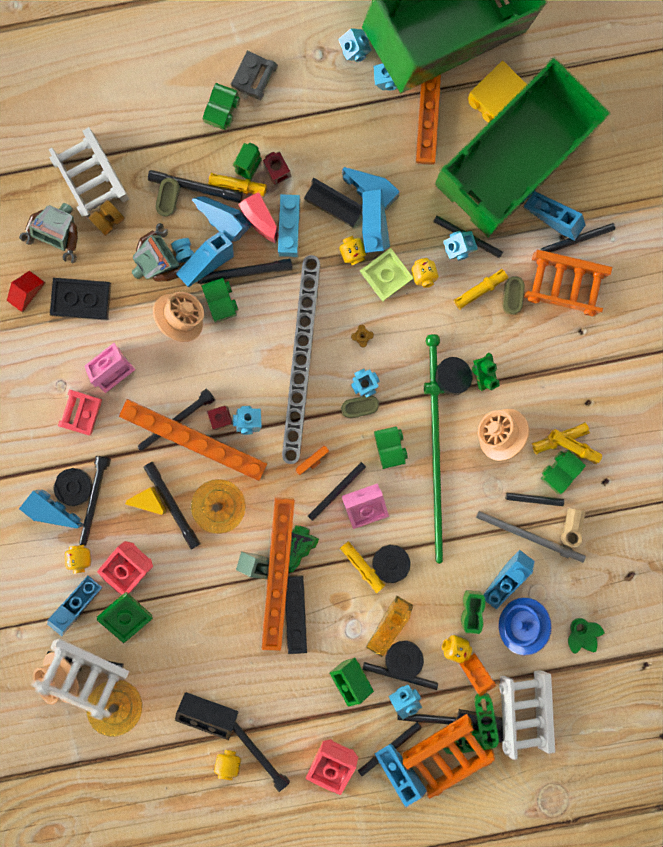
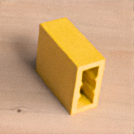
[468,60,527,123]

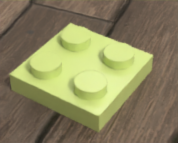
[360,248,413,302]

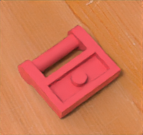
[58,389,103,436]

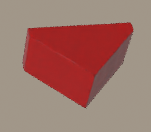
[6,271,45,312]

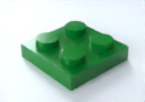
[97,592,153,644]

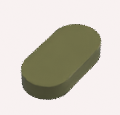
[156,178,180,216]
[503,276,525,315]
[341,395,379,419]

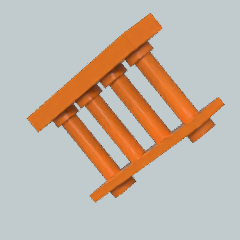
[524,250,613,316]
[402,714,495,799]

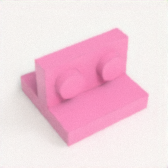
[85,343,135,393]
[342,483,389,529]

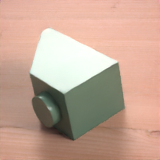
[236,551,269,580]

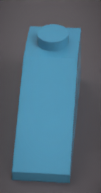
[362,189,390,253]
[524,191,586,241]
[375,744,427,807]

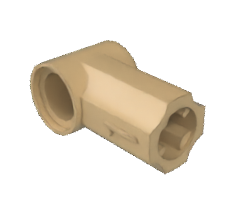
[561,508,585,547]

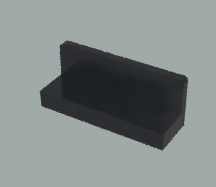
[304,178,363,228]
[175,692,239,741]

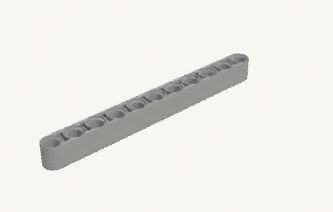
[282,255,320,464]

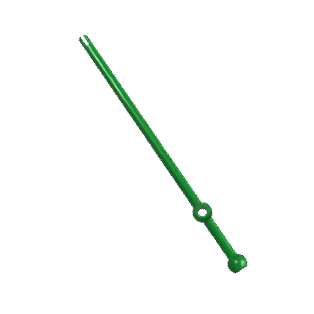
[424,334,445,564]

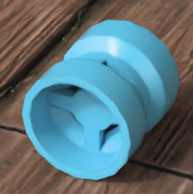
[171,238,194,263]

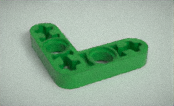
[443,693,499,755]

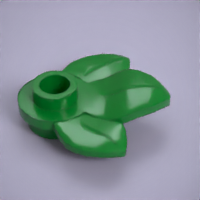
[568,618,605,654]

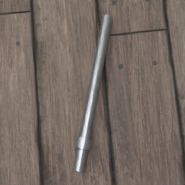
[476,511,586,563]

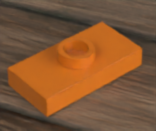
[295,446,329,475]
[459,653,496,696]

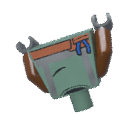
[19,203,78,263]
[132,223,184,282]

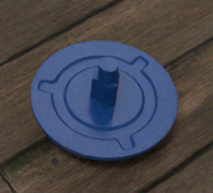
[499,598,552,655]

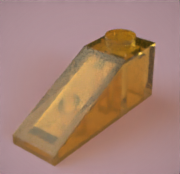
[366,596,413,657]

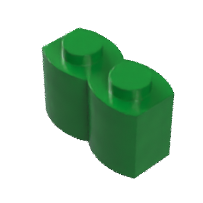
[202,83,240,130]
[233,142,262,180]
[201,278,239,323]
[374,426,408,469]
[541,450,586,494]
[461,590,485,634]

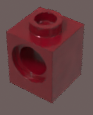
[263,151,291,185]
[207,405,233,430]

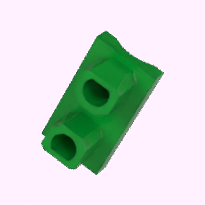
[472,353,500,391]

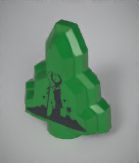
[288,525,319,572]

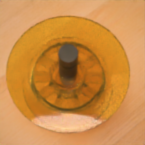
[191,479,246,534]
[86,680,142,737]

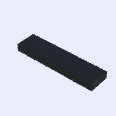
[285,575,307,654]

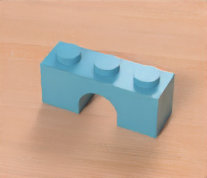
[278,194,300,257]

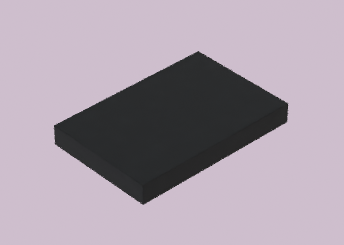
[50,278,111,321]

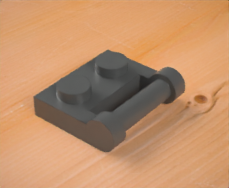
[231,50,278,100]

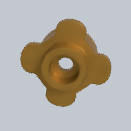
[351,325,374,348]

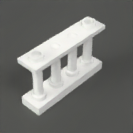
[49,127,129,220]
[32,638,129,720]
[499,670,555,760]

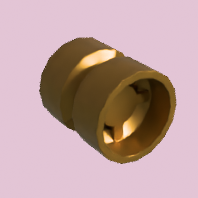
[88,199,125,236]

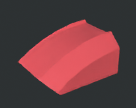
[239,192,279,243]
[97,541,153,595]
[305,739,358,795]

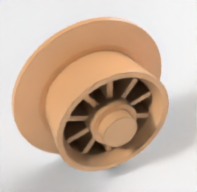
[153,292,204,342]
[478,409,529,461]
[33,652,82,705]

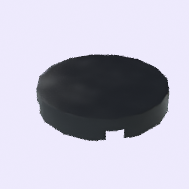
[435,357,473,395]
[53,468,93,506]
[372,544,411,583]
[385,641,424,680]

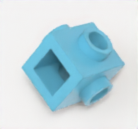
[339,28,372,62]
[374,64,397,91]
[443,231,478,261]
[351,369,380,398]
[232,406,262,435]
[389,684,423,719]

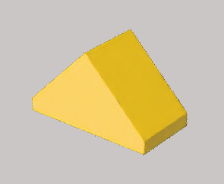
[125,487,167,515]

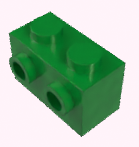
[329,658,374,707]

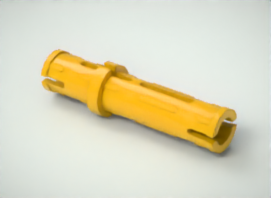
[209,173,267,197]
[453,268,508,310]
[532,422,590,455]
[549,429,602,464]
[339,541,385,593]

